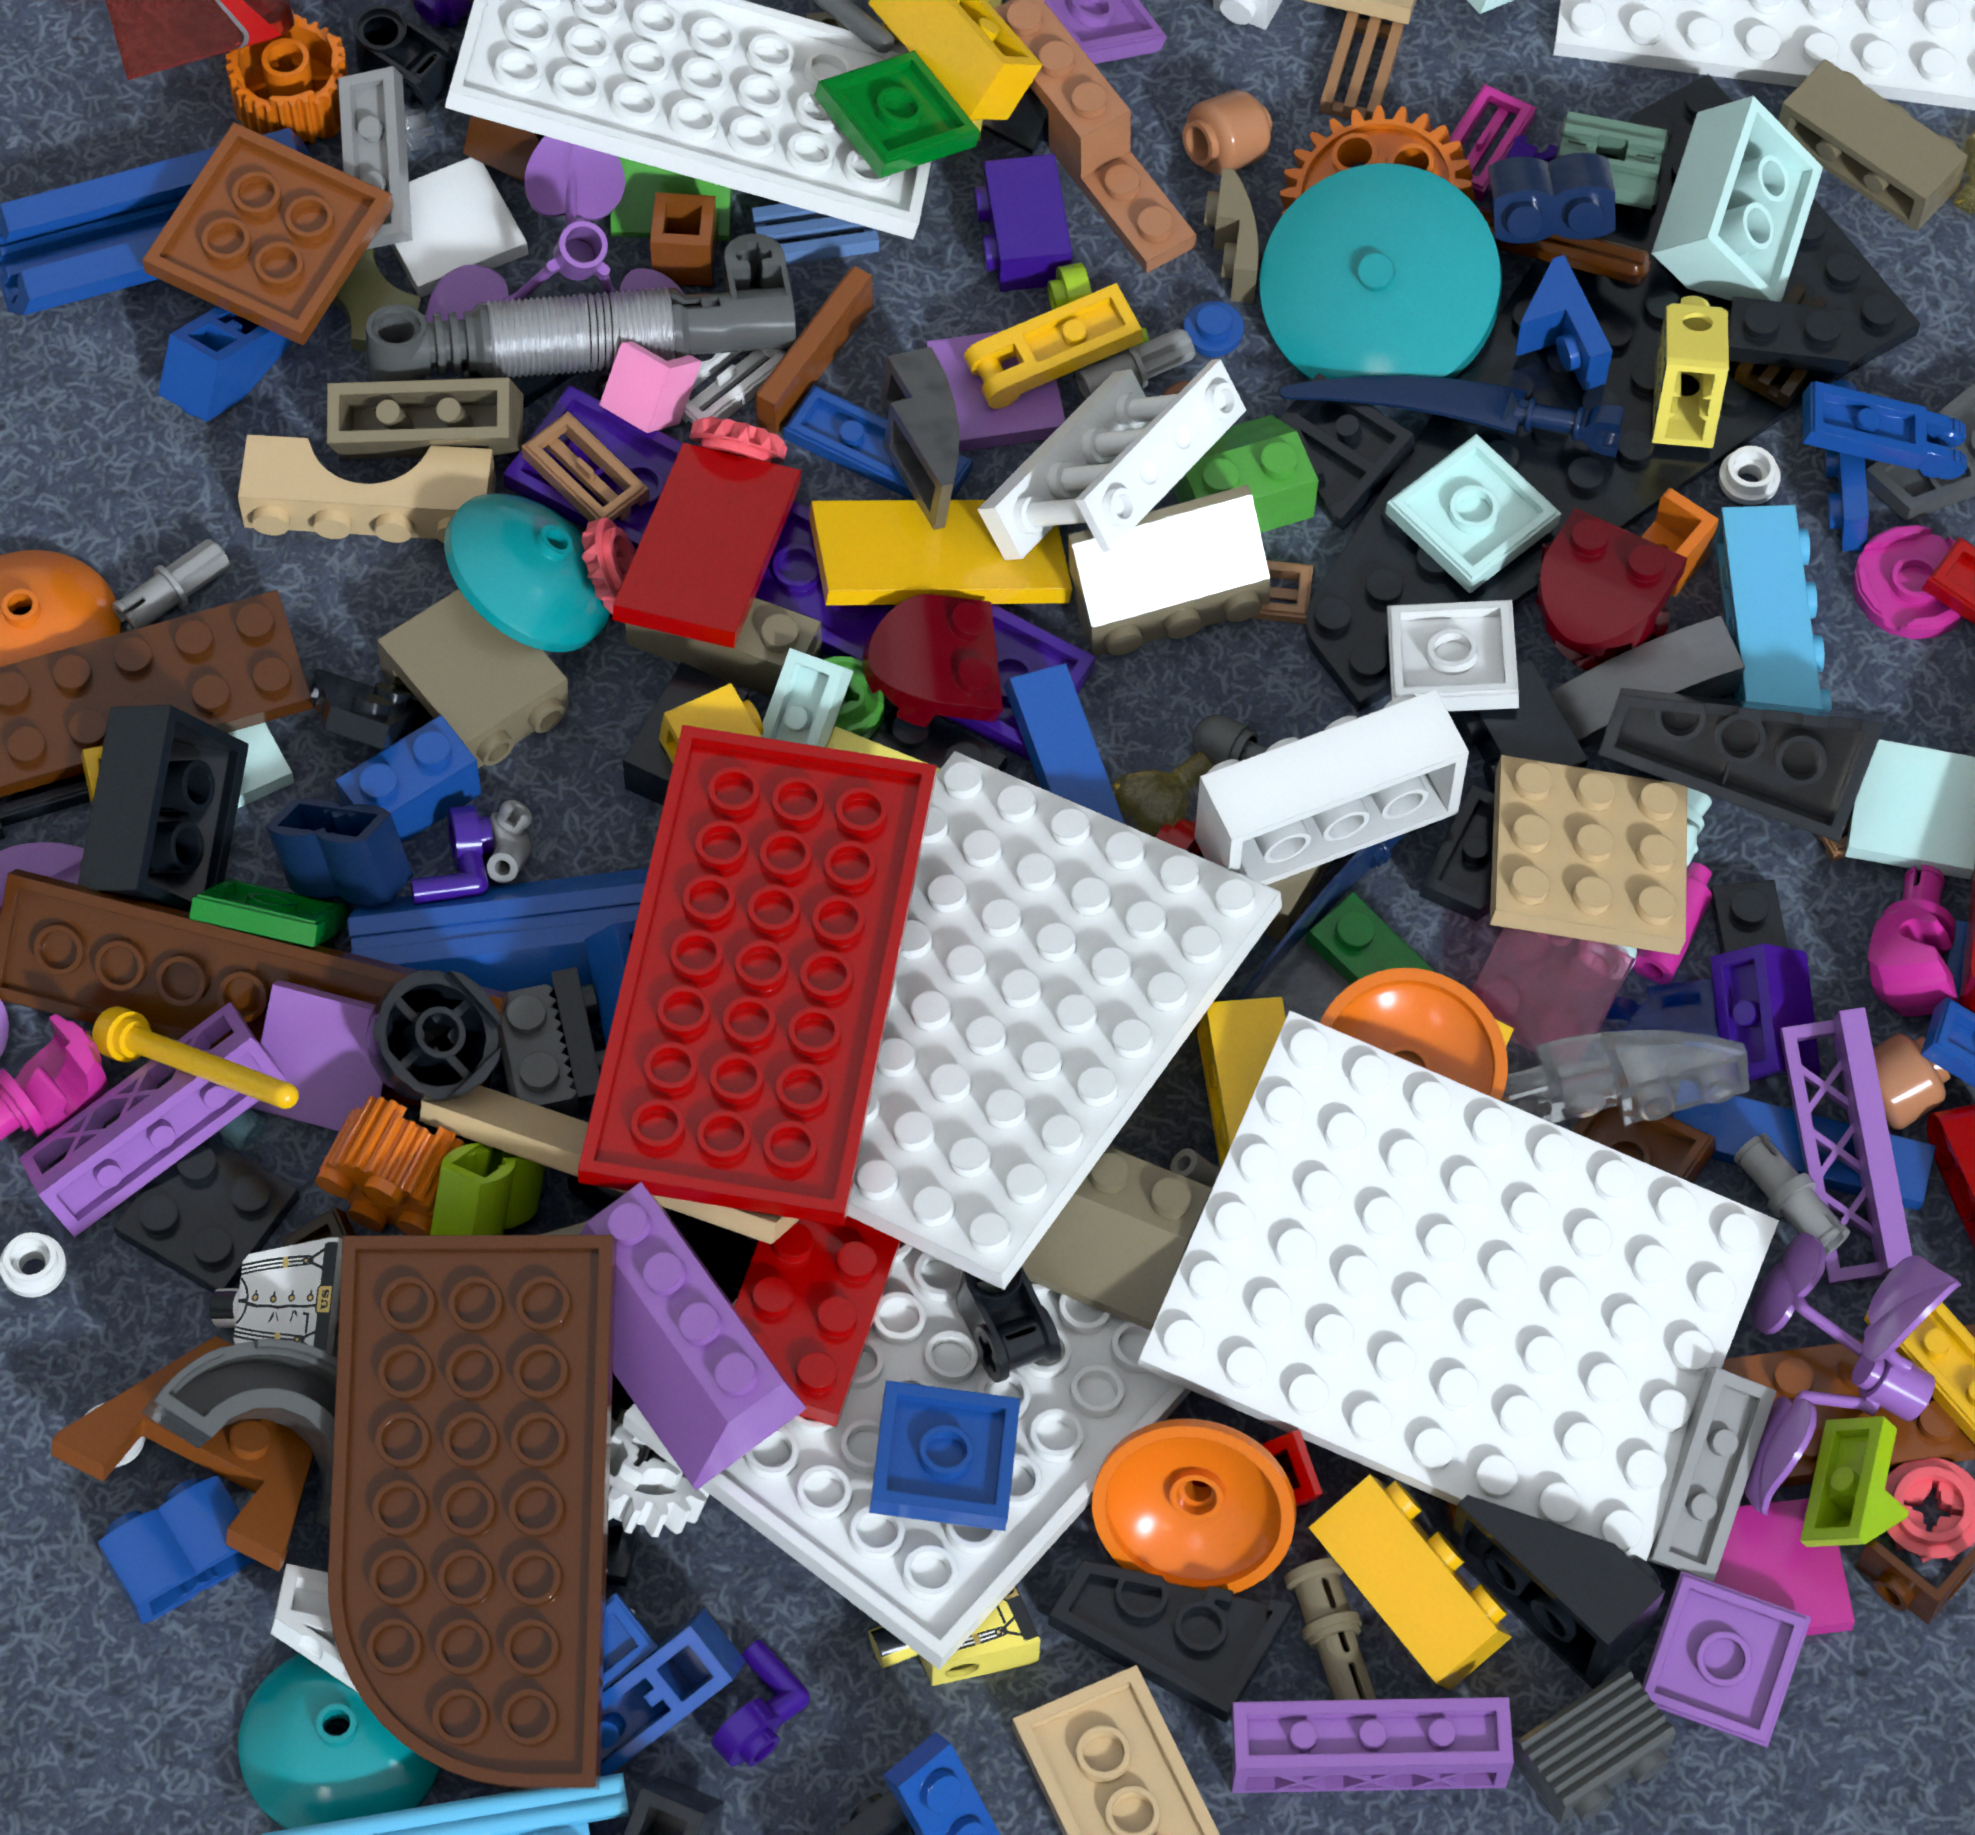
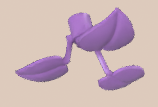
[425,136,685,322]
[1744,1232,1961,1516]

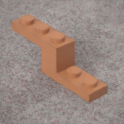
[994,0,1196,273]

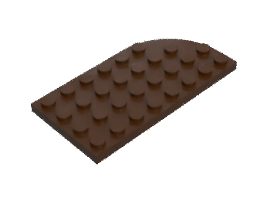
[328,1235,617,1790]

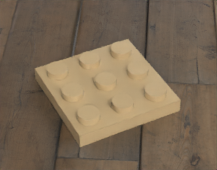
[1490,755,1688,955]

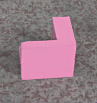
[599,341,701,433]

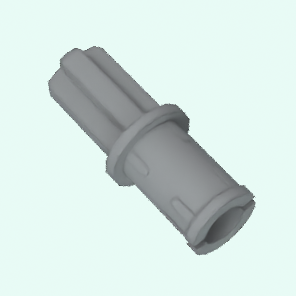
[1075,329,1195,400]
[111,539,230,631]

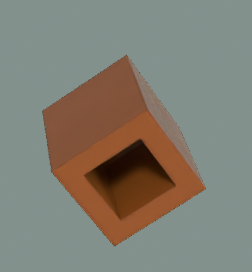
[650,192,718,287]

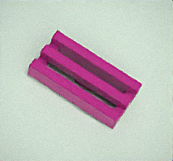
[1450,84,1536,202]

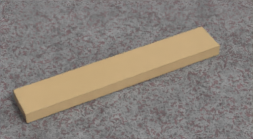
[419,1085,800,1244]

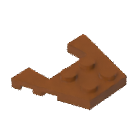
[51,1336,315,1572]

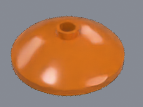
[0,550,122,667]
[1320,968,1508,1101]
[1092,1419,1296,1594]

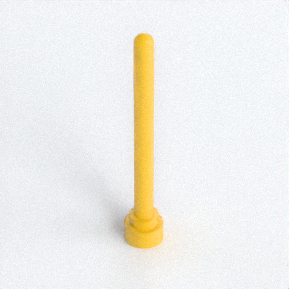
[92,1006,299,1109]

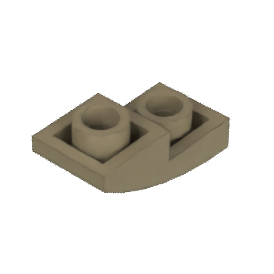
[1204,168,1259,303]

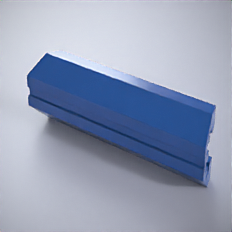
[0,128,312,315]
[347,868,649,992]

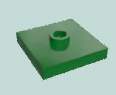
[814,50,981,178]
[189,878,350,947]

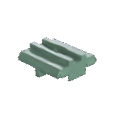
[1558,111,1669,210]

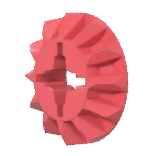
[689,416,787,463]
[581,517,636,614]
[1885,1458,1975,1563]

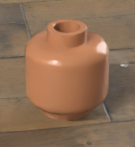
[1182,89,1272,175]
[1873,1033,1951,1130]

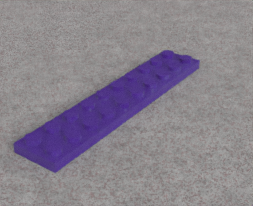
[503,385,1096,762]

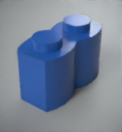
[98,1475,256,1624]

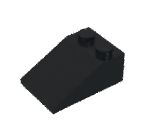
[1449,1495,1665,1689]

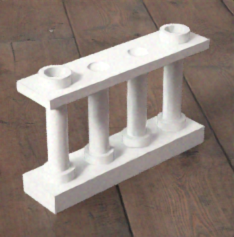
[977,359,1246,560]

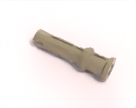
[1283,1558,1377,1700]

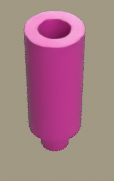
[1632,862,1712,984]

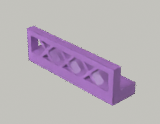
[19,1002,287,1237]
[1779,1007,1913,1285]
[1231,1697,1514,1793]

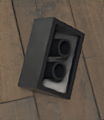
[78,705,249,912]

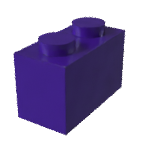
[973,154,1072,292]

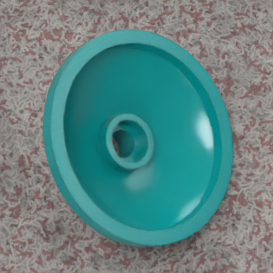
[444,493,610,652]
[238,1653,441,1829]

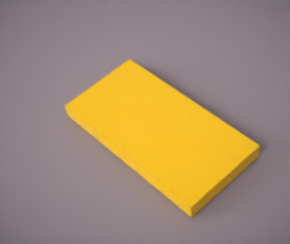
[809,500,1072,606]

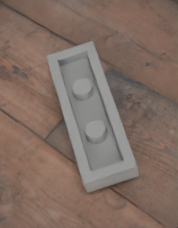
[338,66,412,250]
[1647,1367,1777,1582]

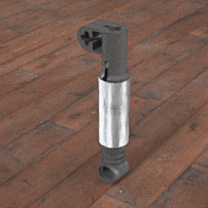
[365,233,796,382]

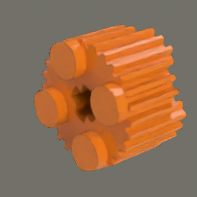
[226,9,348,145]
[314,1096,465,1236]

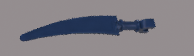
[1279,375,1625,458]
[1236,821,1438,1000]

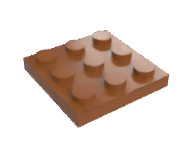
[142,122,393,346]

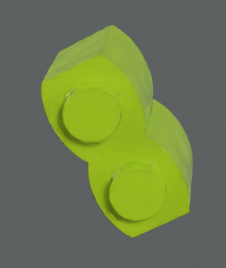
[430,1142,546,1235]

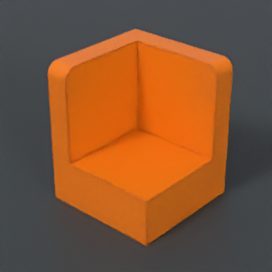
[1641,488,1719,597]

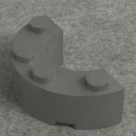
[141,1339,337,1532]

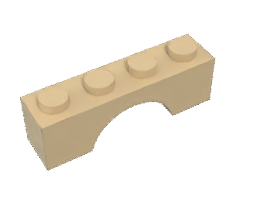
[238,434,496,543]

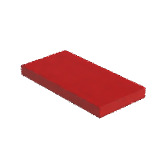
[612,443,801,649]

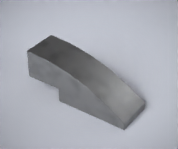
[880,347,959,530]
[1550,615,1745,748]

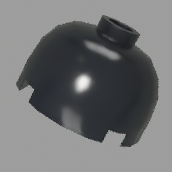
[365,969,501,1102]

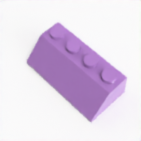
[580,1182,807,1490]

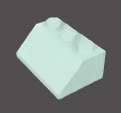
[1652,96,1823,302]

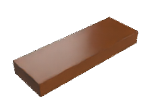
[755,266,873,434]

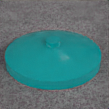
[1260,163,1502,381]

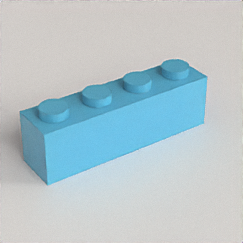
[1714,505,1832,710]

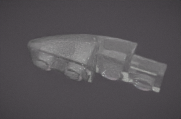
[1501,1030,1750,1126]

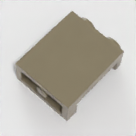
[377,589,569,768]

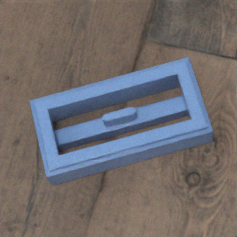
[751,203,879,265]

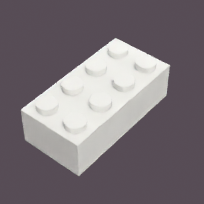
[1194,689,1469,885]

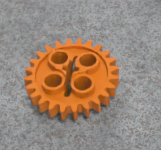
[1280,105,1475,215]

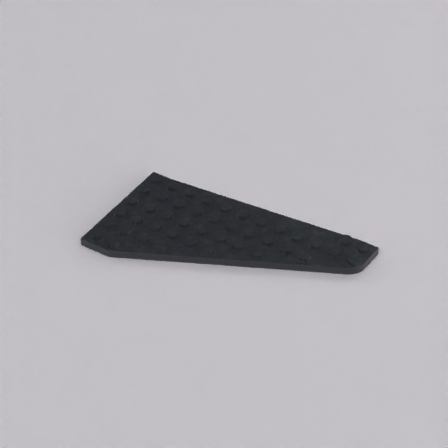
[1305,74,1920,712]

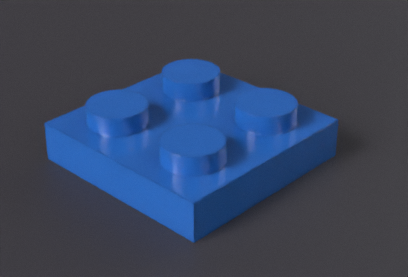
[869,1380,1021,1531]

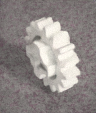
[608,1410,709,1537]

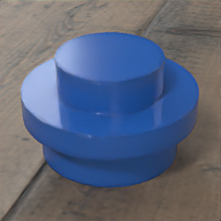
[1183,301,1244,357]

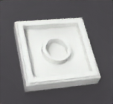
[391,157,528,298]
[1387,600,1519,711]

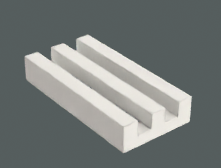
[682,348,786,424]

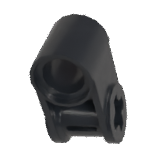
[354,6,459,115]
[956,1266,1061,1383]

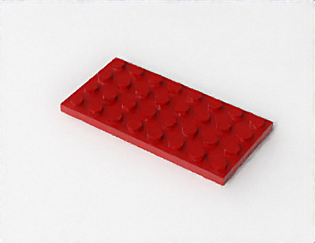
[578,725,937,1226]

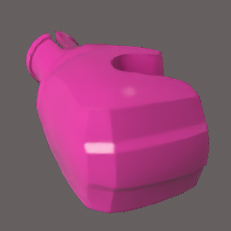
[1868,865,1959,1017]
[0,1014,108,1141]

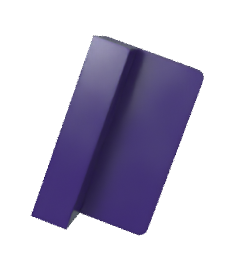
[1710,943,1821,1084]

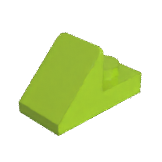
[1800,1416,1909,1547]

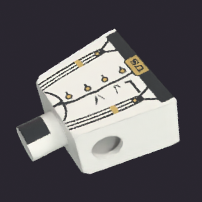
[210,1237,342,1357]

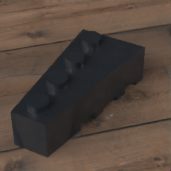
[1598,688,1885,843]

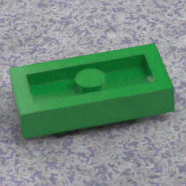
[1305,892,1435,985]

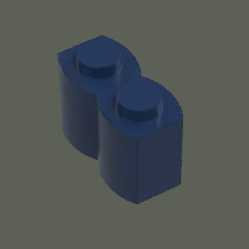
[1488,153,1615,244]
[266,798,414,907]

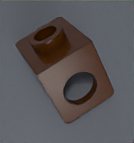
[1857,1539,1975,1625]

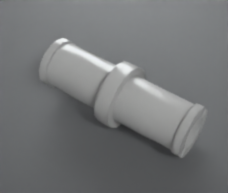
[1734,1133,1850,1256]

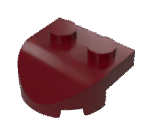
[1536,507,1687,656]
[862,594,1003,727]

